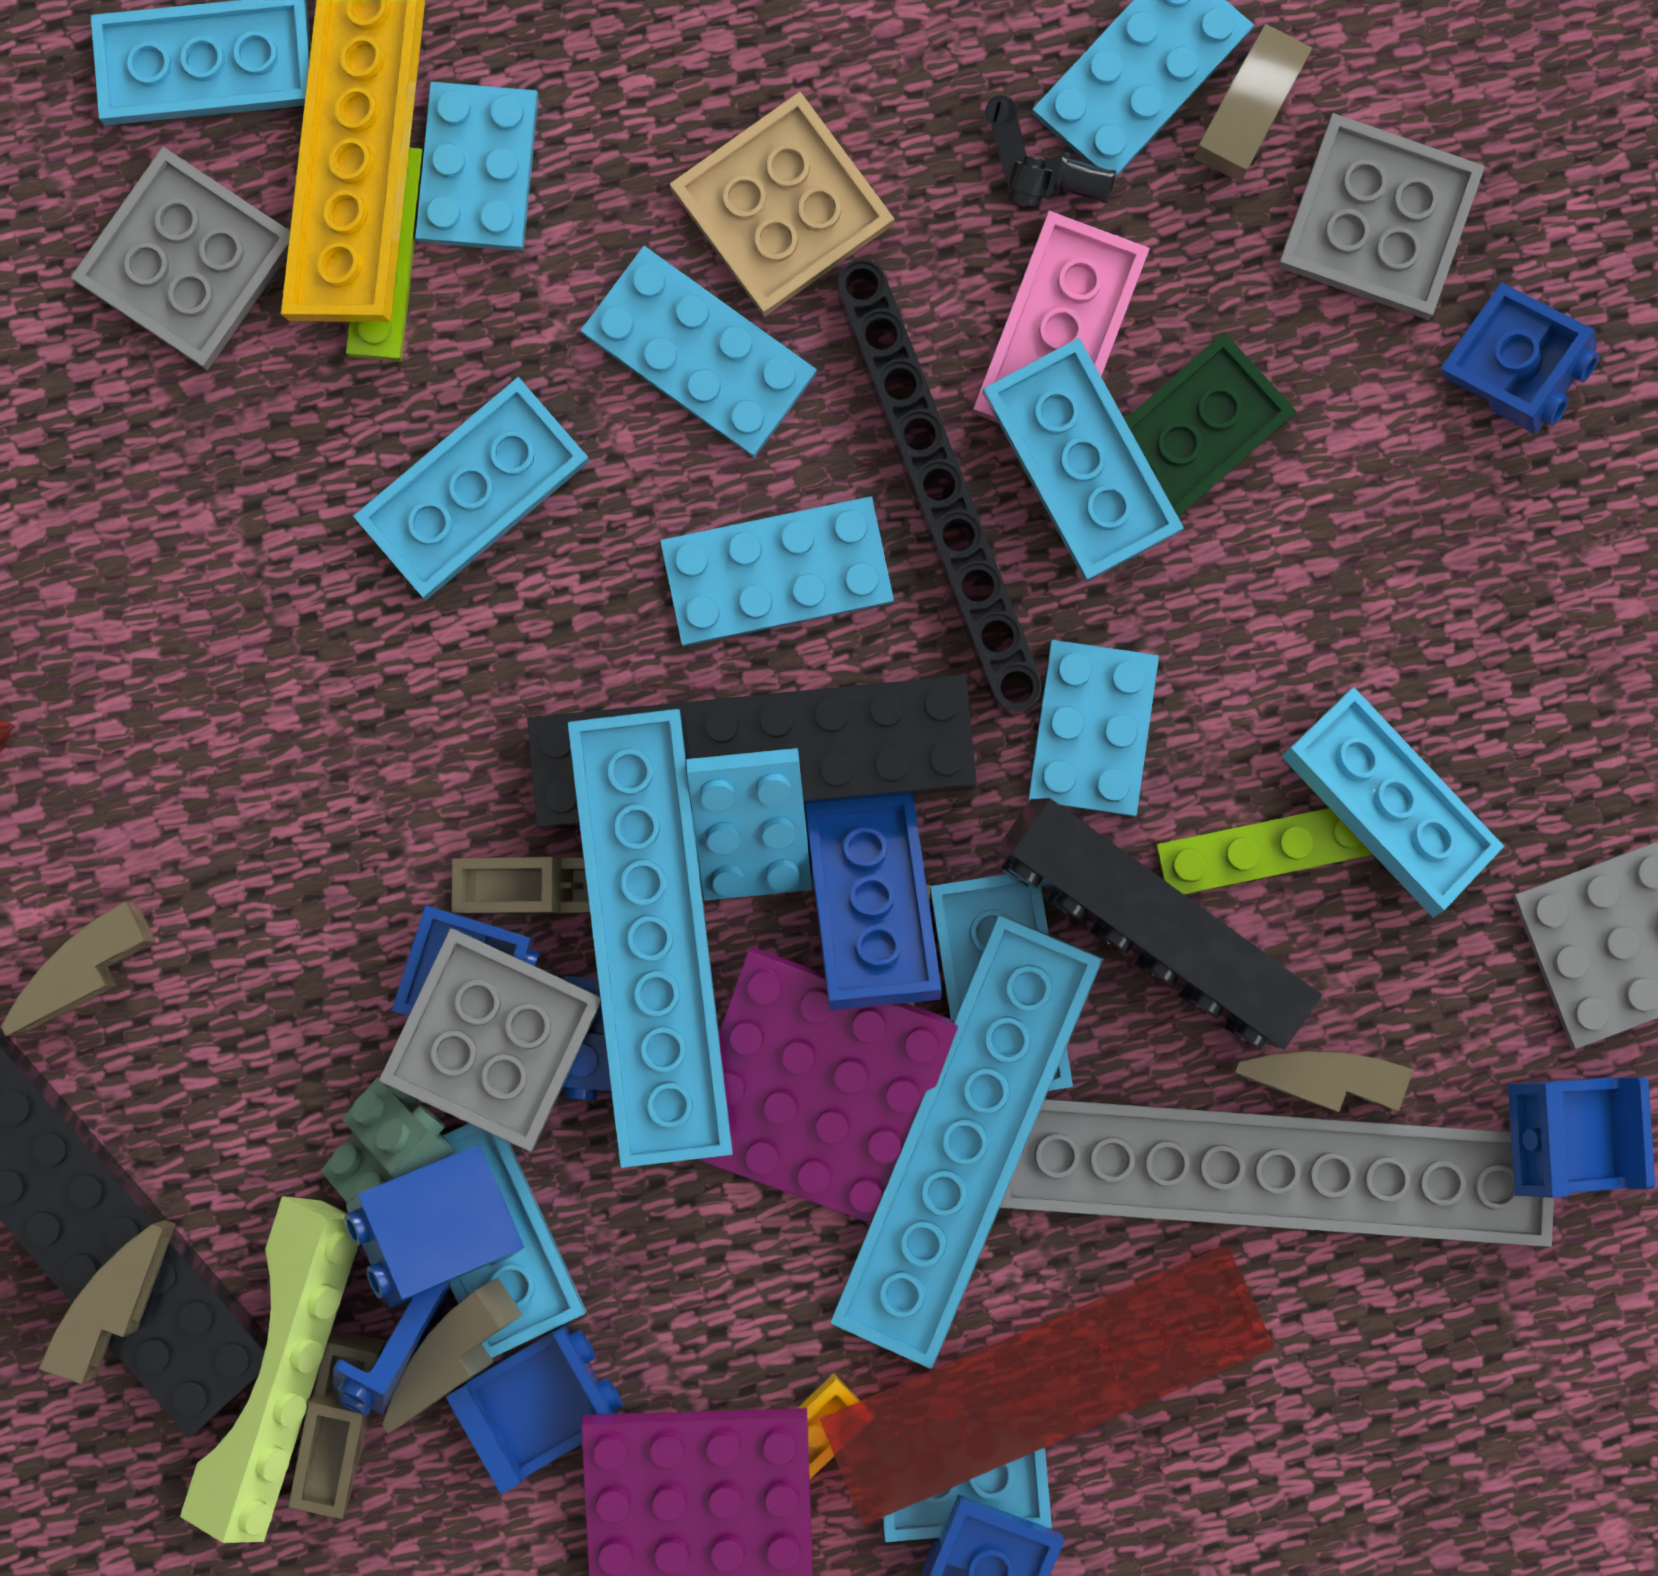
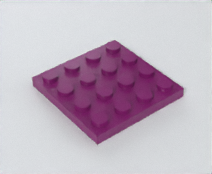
[697,946,958,1223]
[581,1408,813,1576]

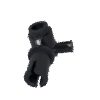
[985,95,1117,207]

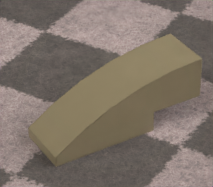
[1194,24,1312,183]
[452,857,590,914]
[1,901,156,1036]
[1228,1051,1414,1112]
[39,1220,176,1384]
[382,1278,522,1434]
[288,1329,386,1519]

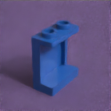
[1508,1077,1655,1198]
[344,1144,525,1308]
[333,1281,450,1416]
[445,1323,624,1494]

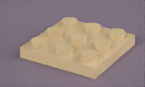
[670,92,895,317]

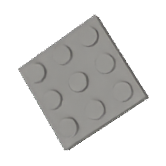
[1277,113,1485,320]
[70,147,290,371]
[1512,841,1658,1049]
[379,928,601,1152]

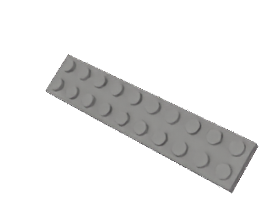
[1000,1099,1554,1247]

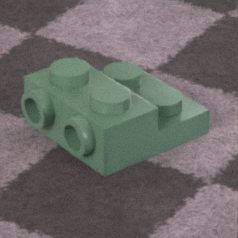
[320,1077,455,1203]

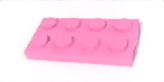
[972,211,1150,423]

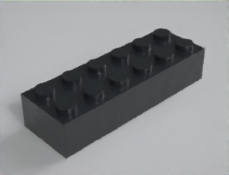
[994,798,1323,1051]

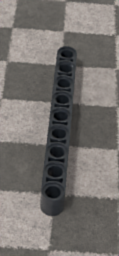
[838,259,1042,716]

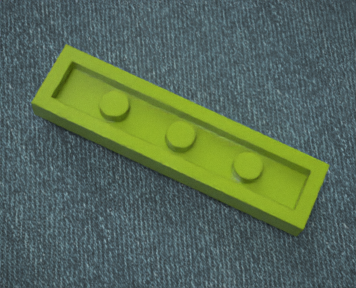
[346,148,424,362]
[1155,808,1373,894]

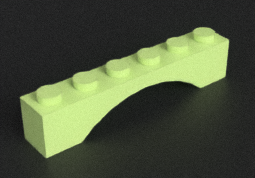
[180,1196,358,1543]

